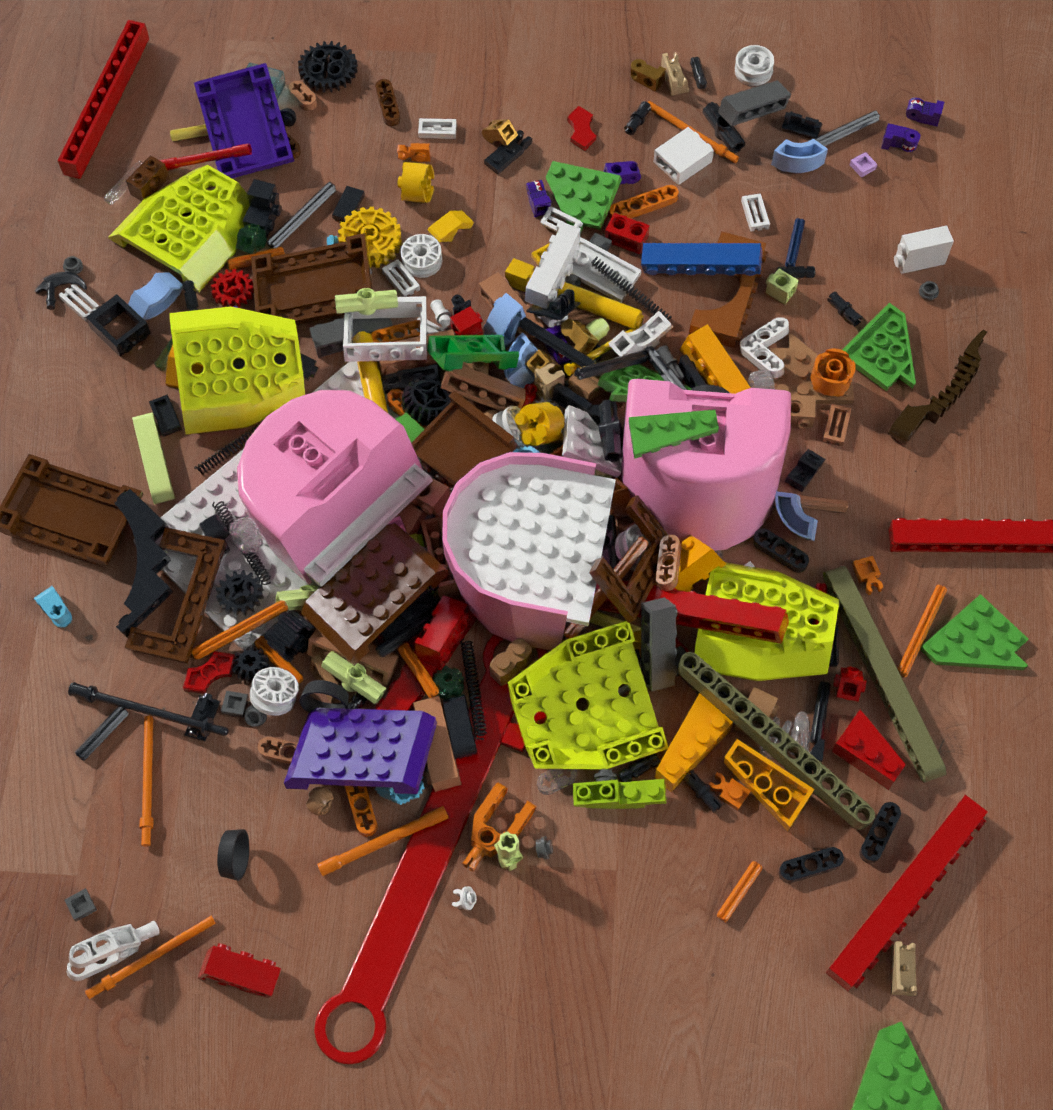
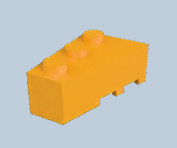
[654,535,726,592]

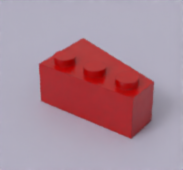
[415,595,470,669]
[832,709,906,790]
[198,943,281,998]

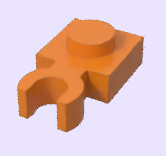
[397,143,431,162]
[852,556,883,595]
[709,773,751,811]

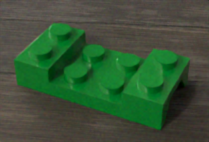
[427,335,520,371]

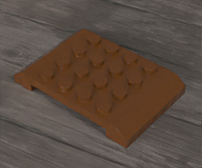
[251,233,372,325]
[0,454,144,566]
[301,523,450,666]

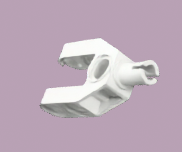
[66,921,160,981]

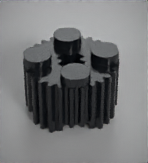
[264,611,316,662]

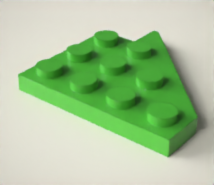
[546,161,622,234]
[842,303,916,391]
[598,364,692,402]
[920,594,1029,670]
[851,1021,943,1110]

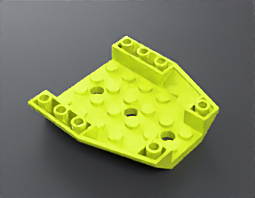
[108,165,250,293]
[169,307,305,435]
[692,562,839,681]
[508,621,669,769]

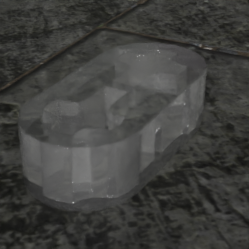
[537,769,577,795]

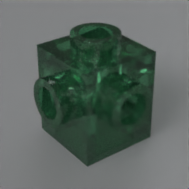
[236,224,267,254]
[432,665,465,699]

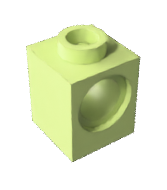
[766,269,799,304]

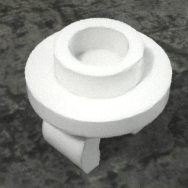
[452,886,477,910]

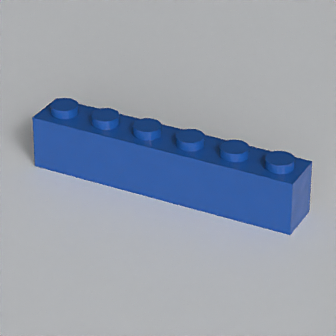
[641,243,763,276]

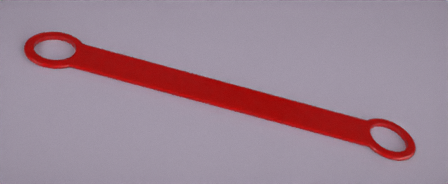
[314,635,548,1064]

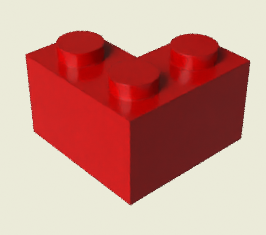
[450,306,484,335]

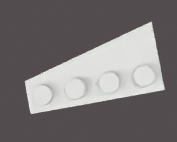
[525,221,581,309]

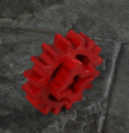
[211,268,254,308]

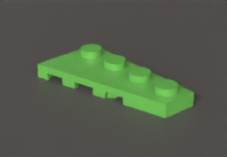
[628,410,719,459]

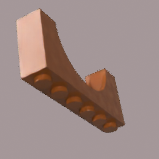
[688,231,768,348]

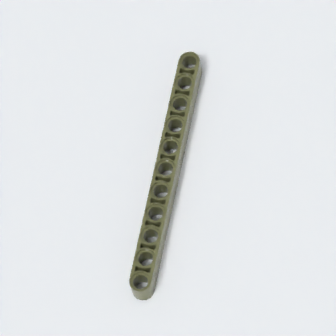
[823,565,946,783]
[677,652,875,830]

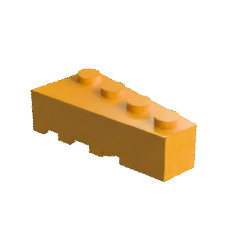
[679,324,751,394]
[655,693,733,792]
[724,739,814,832]

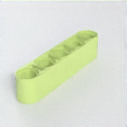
[132,412,175,505]

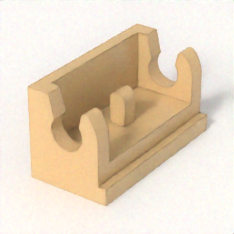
[661,53,689,96]
[534,364,565,403]
[891,941,917,996]

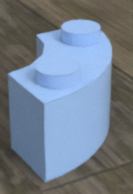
[771,139,828,173]
[128,272,183,320]
[483,293,526,349]
[504,332,538,388]
[775,491,818,541]

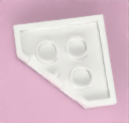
[562,405,622,478]

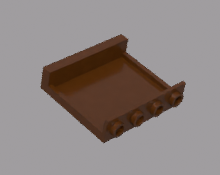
[411,391,518,492]

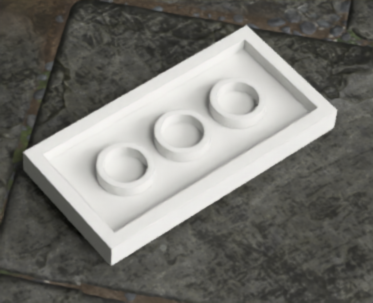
[571,237,642,303]

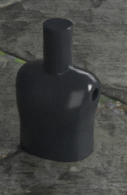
[199,514,231,554]

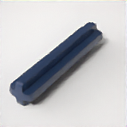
[785,218,805,268]

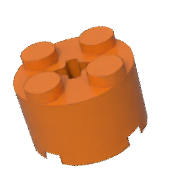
[811,348,856,397]

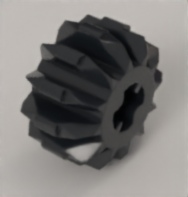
[232,645,270,683]

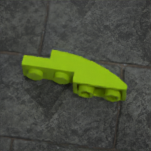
[573,779,666,809]

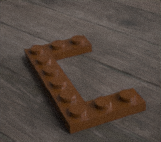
[589,495,672,623]
[125,527,227,664]

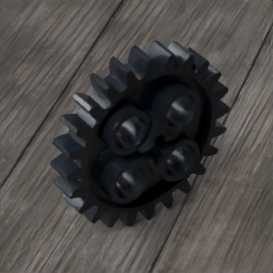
[298,41,358,93]

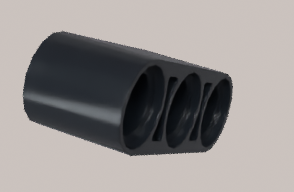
[443,695,477,759]

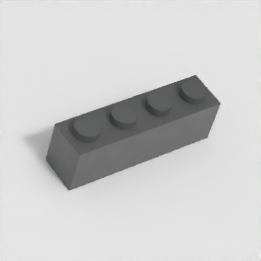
[718,80,792,126]
[309,318,393,358]
[641,597,677,691]

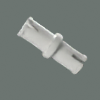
[430,299,451,331]

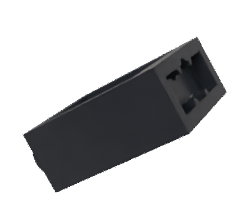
[86,294,151,357]

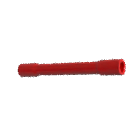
[159,143,252,170]

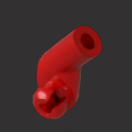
[521,384,537,409]

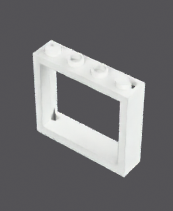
[343,296,427,362]

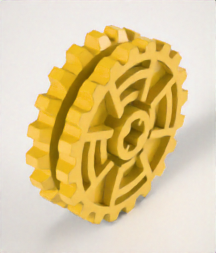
[338,207,402,268]

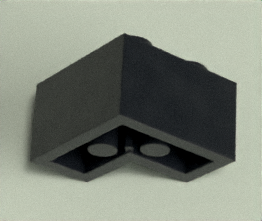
[243,179,282,238]

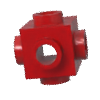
[833,666,866,702]

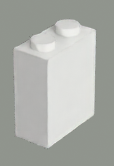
[653,127,714,185]
[894,226,954,274]

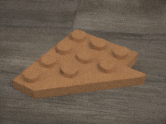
[769,334,854,404]

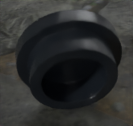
[280,108,296,126]

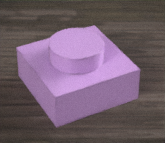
[850,152,877,177]

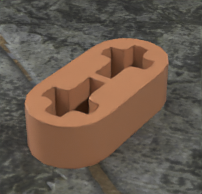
[289,81,317,111]

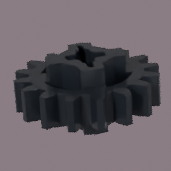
[216,570,264,617]

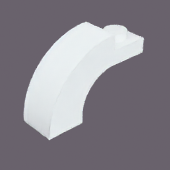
[608,311,673,356]

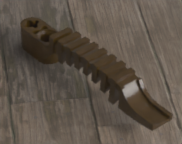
[888,330,987,445]

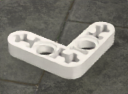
[740,317,789,378]

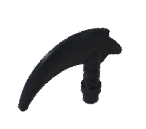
[35,272,87,310]

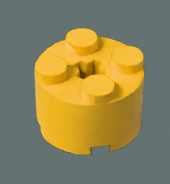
[397,162,434,203]
[515,402,565,446]

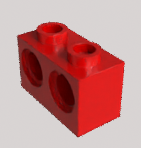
[605,213,650,254]

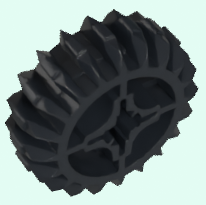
[401,377,452,427]

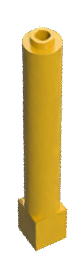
[505,258,644,329]
[352,331,389,414]

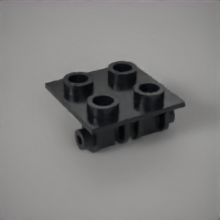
[526,289,580,320]

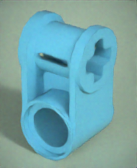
[34,586,72,628]

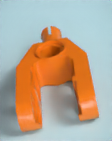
[462,782,537,872]

